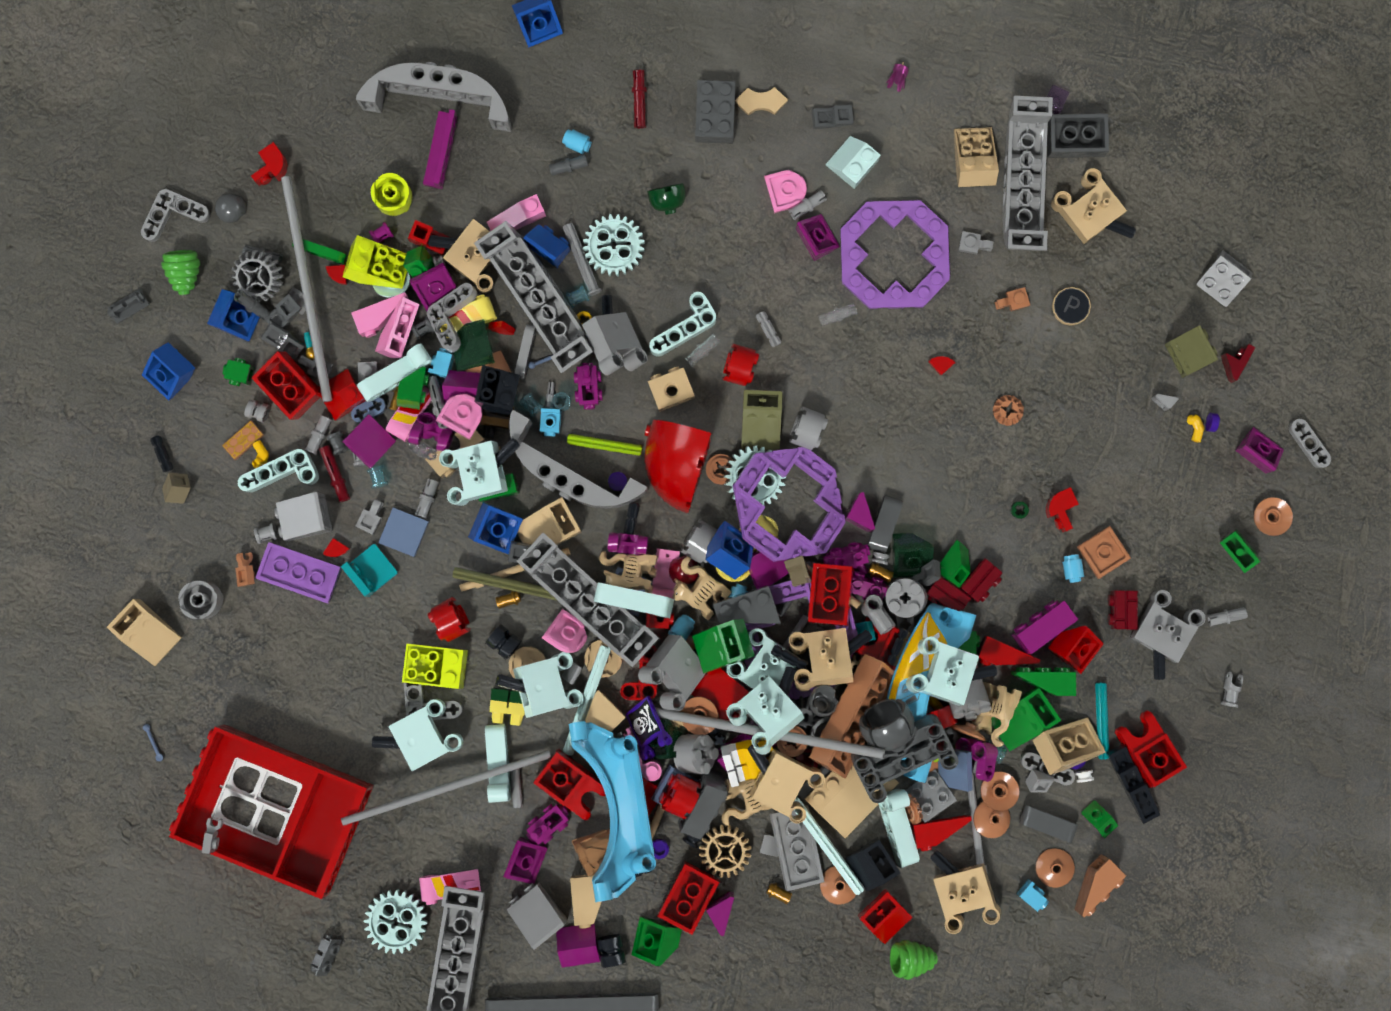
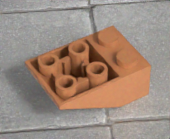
[1074,854,1126,918]

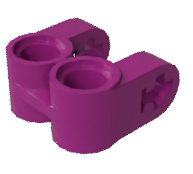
[408,412,454,451]
[607,532,649,555]
[955,738,998,782]

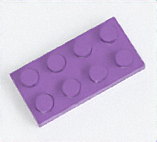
[255,542,342,604]

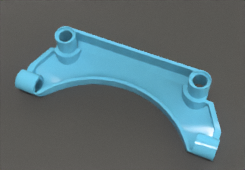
[569,721,656,902]

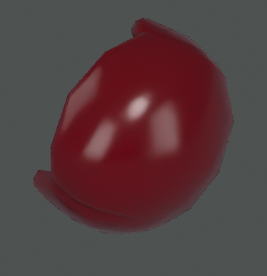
[669,556,699,585]

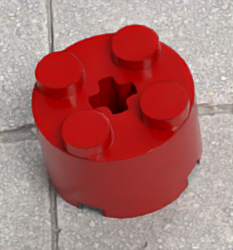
[722,343,759,386]
[428,597,471,642]
[659,773,701,819]

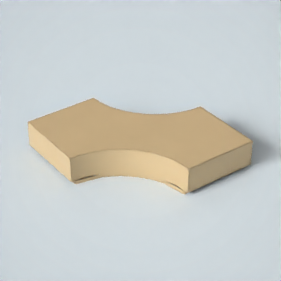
[735,87,788,115]

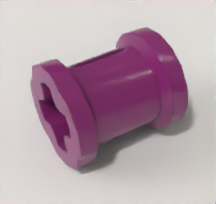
[369,222,394,243]

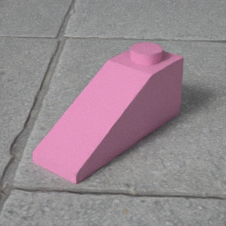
[487,194,546,231]
[352,292,409,338]
[375,297,419,358]

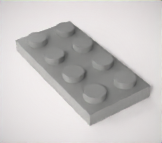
[770,805,824,891]

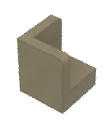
[162,472,191,504]
[784,556,811,587]

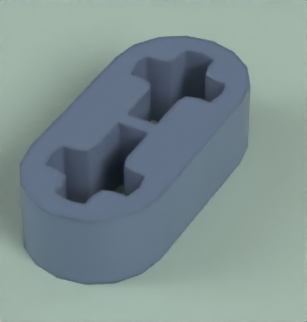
[351,397,387,423]

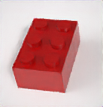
[252,351,322,420]
[808,563,854,626]
[658,861,720,935]

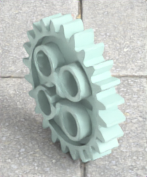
[583,214,645,277]
[723,446,786,505]
[364,889,428,954]

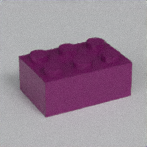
[1011,600,1078,654]

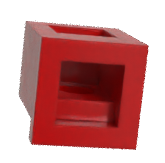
[646,613,674,629]

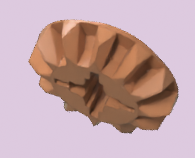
[993,395,1024,426]
[706,454,734,485]
[776,726,807,757]
[905,794,923,825]

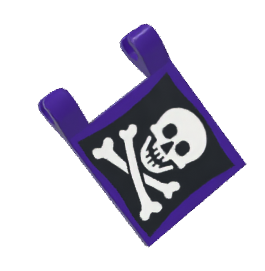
[625,696,673,761]

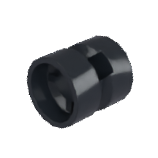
[485,624,522,660]
[596,934,626,968]

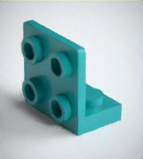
[341,544,398,597]

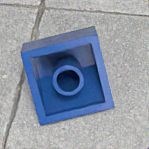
[512,0,563,48]
[523,224,571,268]
[207,289,260,342]
[142,342,195,400]
[468,502,523,554]
[705,521,753,580]

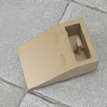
[954,127,999,187]
[517,497,582,546]
[107,599,182,666]

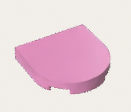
[764,170,807,213]
[436,394,482,440]
[542,608,587,653]

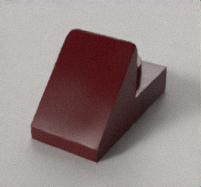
[1221,344,1256,383]

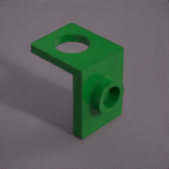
[1081,800,1118,839]

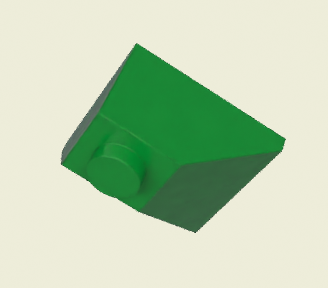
[631,917,682,966]

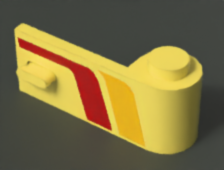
[437,295,497,338]

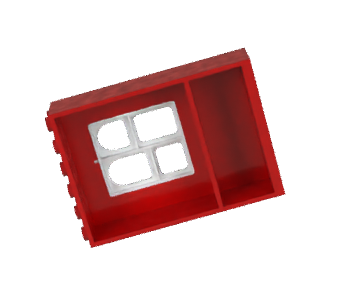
[169,725,374,899]

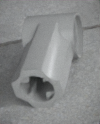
[861,595,896,635]

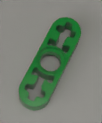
[292,239,347,264]

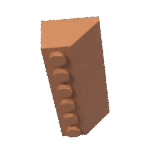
[809,654,894,779]

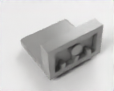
[1197,250,1253,307]

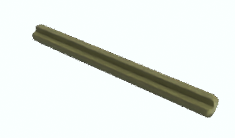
[452,567,559,600]

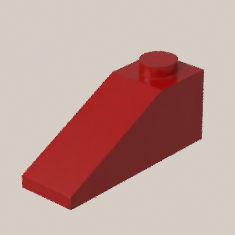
[976,636,1041,666]
[911,814,972,851]

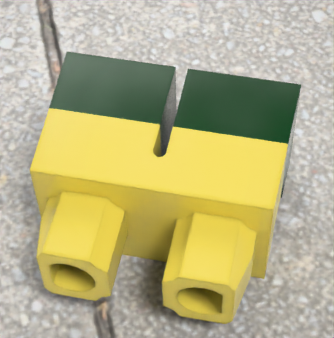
[490,688,525,726]

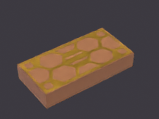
[222,421,264,460]

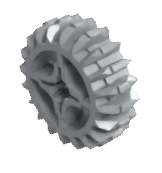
[231,250,283,302]

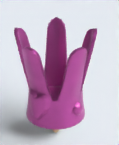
[886,62,909,92]

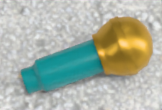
[304,332,315,360]

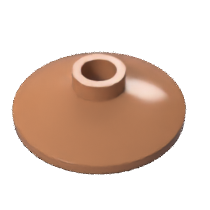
[1254,497,1293,536]
[681,697,719,735]
[949,722,987,742]
[980,772,1019,811]
[973,801,1010,838]
[1035,848,1075,888]
[820,866,857,905]

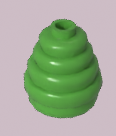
[161,250,200,295]
[890,940,938,980]

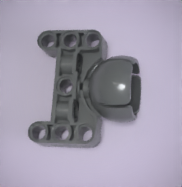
[851,699,959,803]

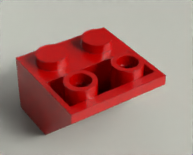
[858,888,913,944]

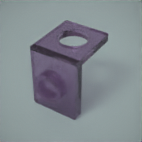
[1047,85,1069,114]

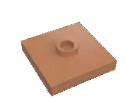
[1077,526,1131,579]

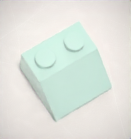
[826,136,881,189]

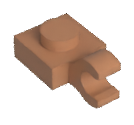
[995,287,1030,312]
[235,552,255,587]

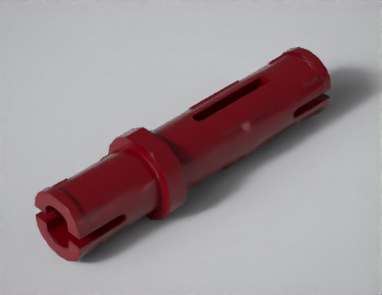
[632,70,647,129]
[319,445,350,503]

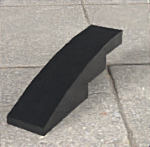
[1106,744,1160,824]

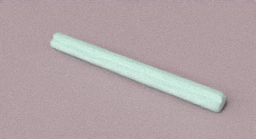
[562,645,611,755]
[794,797,865,895]

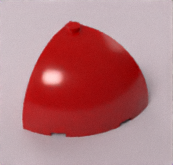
[644,420,711,513]

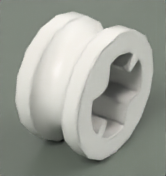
[1075,770,1094,783]

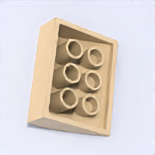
[805,759,899,838]

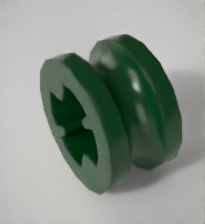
[1010,502,1029,519]

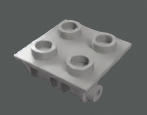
[905,769,957,823]

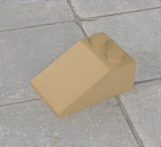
[1033,718,1105,775]

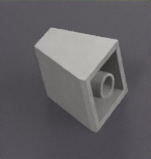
[274,492,333,541]
[507,882,568,950]

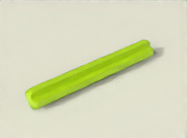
[567,434,642,456]

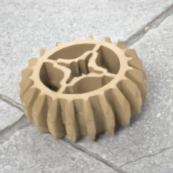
[699,825,751,878]

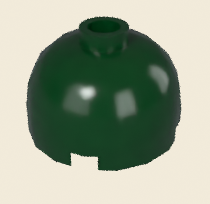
[647,183,686,215]

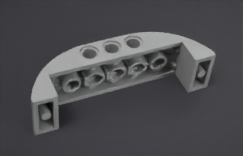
[356,62,512,132]
[1002,96,1053,251]
[474,221,594,373]
[509,410,648,509]
[516,533,659,667]
[427,886,485,1011]

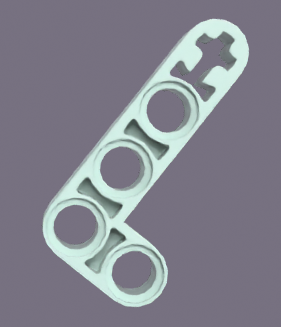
[649,292,716,357]
[357,343,432,402]
[238,449,319,493]
[593,583,674,618]
[485,724,511,803]
[878,789,919,868]

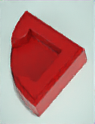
[326,265,347,285]
[488,320,515,335]
[928,356,955,376]
[323,538,350,557]

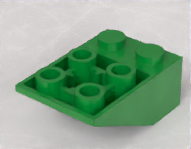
[692,619,755,674]
[1010,667,1076,696]
[991,687,1061,752]

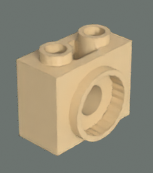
[648,366,695,412]

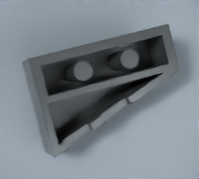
[712,585,781,624]
[678,769,728,840]

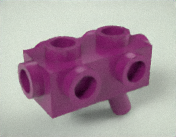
[574,363,603,410]
[822,542,870,574]
[852,571,890,609]
[526,803,570,845]

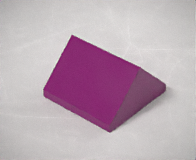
[796,214,840,261]
[442,370,483,412]
[1235,427,1284,474]
[845,492,875,532]
[503,837,548,884]
[706,891,734,936]
[556,922,600,968]

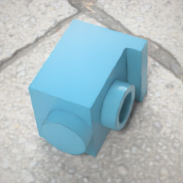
[428,348,455,378]
[540,408,562,437]
[1016,879,1049,912]

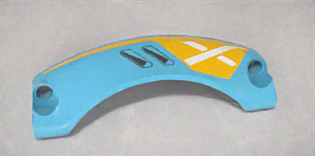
[887,603,977,783]

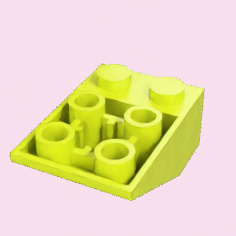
[342,235,407,289]
[402,644,468,689]

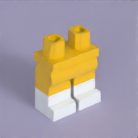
[721,740,773,787]

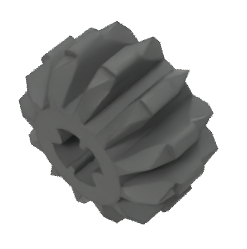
[792,696,819,730]

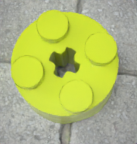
[371,173,413,216]

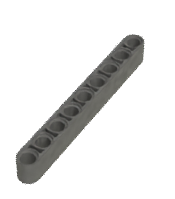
[485,993,659,1011]

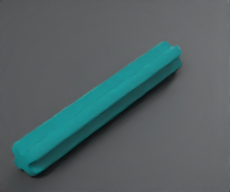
[1095,683,1109,760]

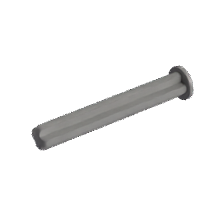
[563,223,602,296]

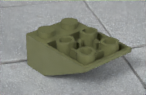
[1164,325,1218,378]
[741,390,782,451]

